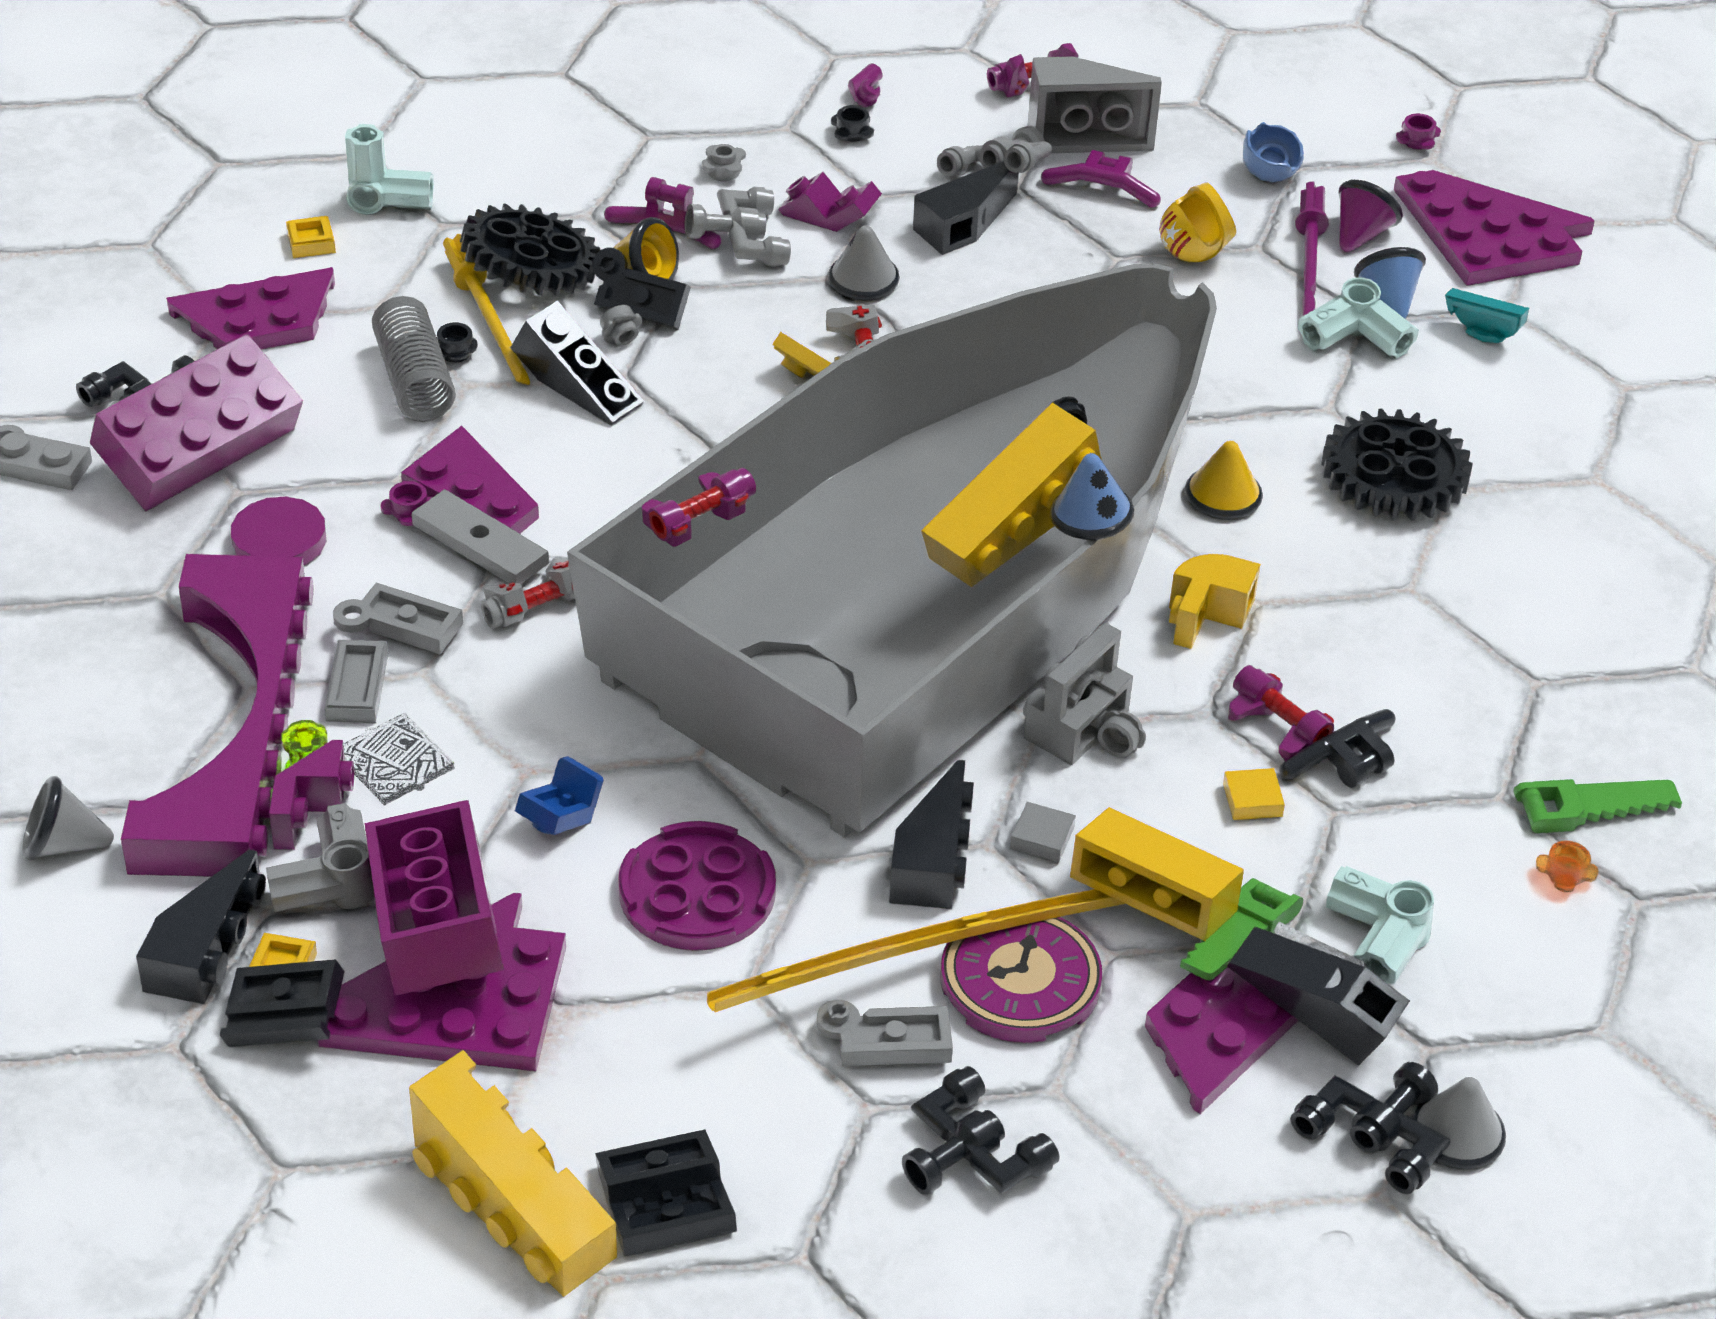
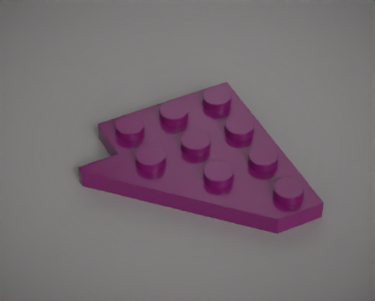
[1393,170,1595,286]
[318,893,566,1072]

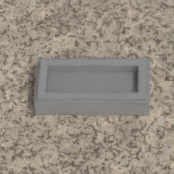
[325,640,388,723]

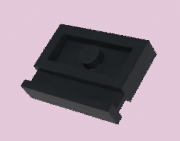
[219,959,345,1047]

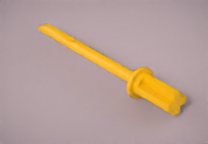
[442,234,530,385]

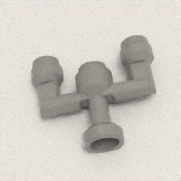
[937,126,1052,176]
[685,186,791,267]

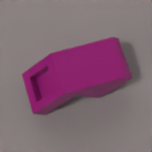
[778,172,882,232]
[269,739,355,850]

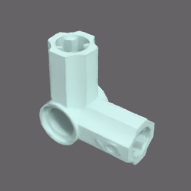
[345,124,434,215]
[1298,278,1419,359]
[1326,866,1434,984]

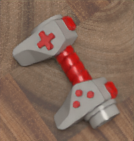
[826,304,882,362]
[481,557,575,629]

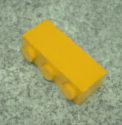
[1070,807,1244,941]

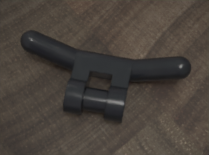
[1279,709,1396,788]

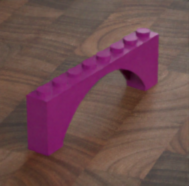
[121,554,314,877]

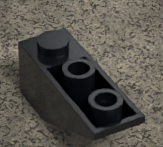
[913,161,1019,255]
[510,301,644,425]
[889,760,974,909]
[136,849,266,1004]
[1227,927,1410,1066]

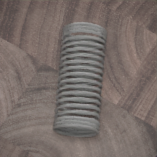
[371,296,456,421]

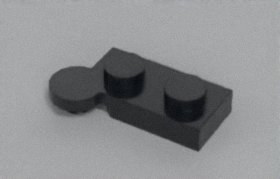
[592,247,691,329]

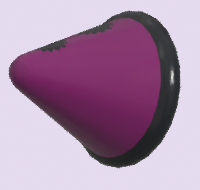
[1338,179,1403,252]

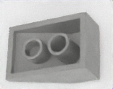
[1027,57,1162,153]

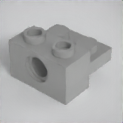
[1023,622,1133,765]

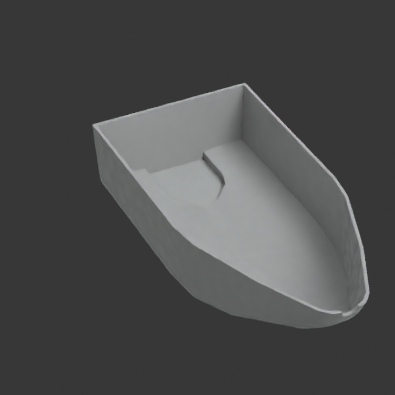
[567,263,1217,838]

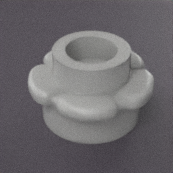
[600,305,642,345]
[1098,710,1146,758]

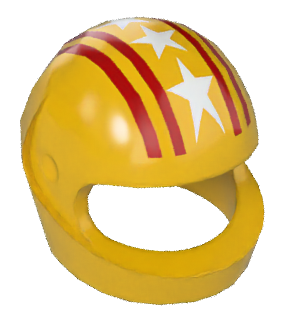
[1159,182,1236,262]

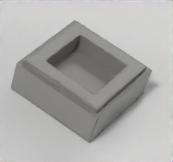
[1010,802,1076,863]

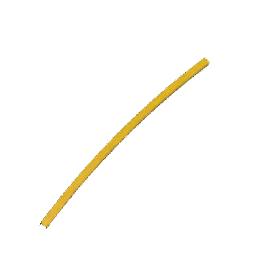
[706,889,1125,1013]

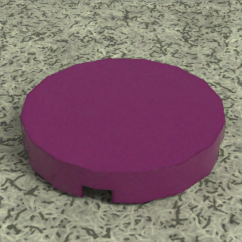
[231,496,327,565]

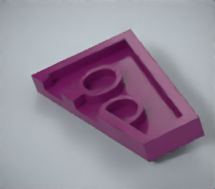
[401,425,539,534]

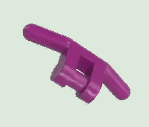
[1041,150,1161,208]
[604,177,722,249]

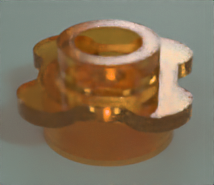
[1535,841,1599,892]

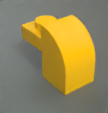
[1169,554,1261,649]

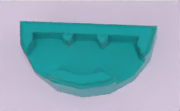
[1445,288,1530,343]

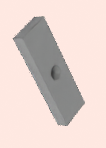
[412,489,549,584]

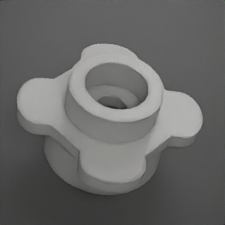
[702,144,746,181]

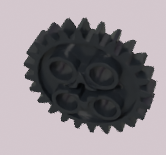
[460,203,600,296]
[1321,408,1473,521]

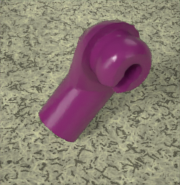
[848,63,883,107]

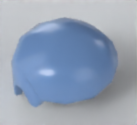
[1243,122,1304,183]

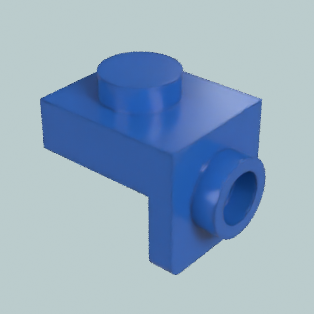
[515,756,604,835]

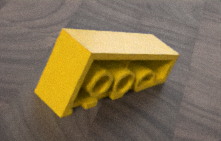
[921,403,1102,587]
[409,1050,617,1297]

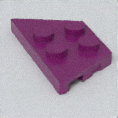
[166,267,335,350]
[1145,967,1299,1115]

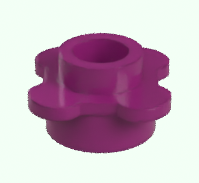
[1396,113,1441,150]
[380,481,433,526]

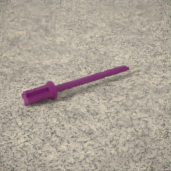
[1295,181,1329,317]

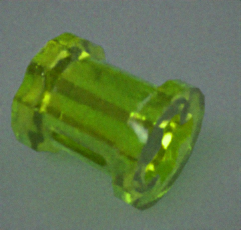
[281,720,328,769]

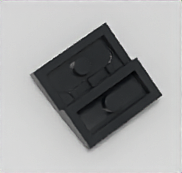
[595,1129,737,1257]

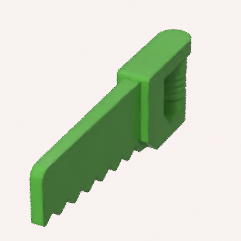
[1513,779,1682,833]
[1180,878,1304,980]

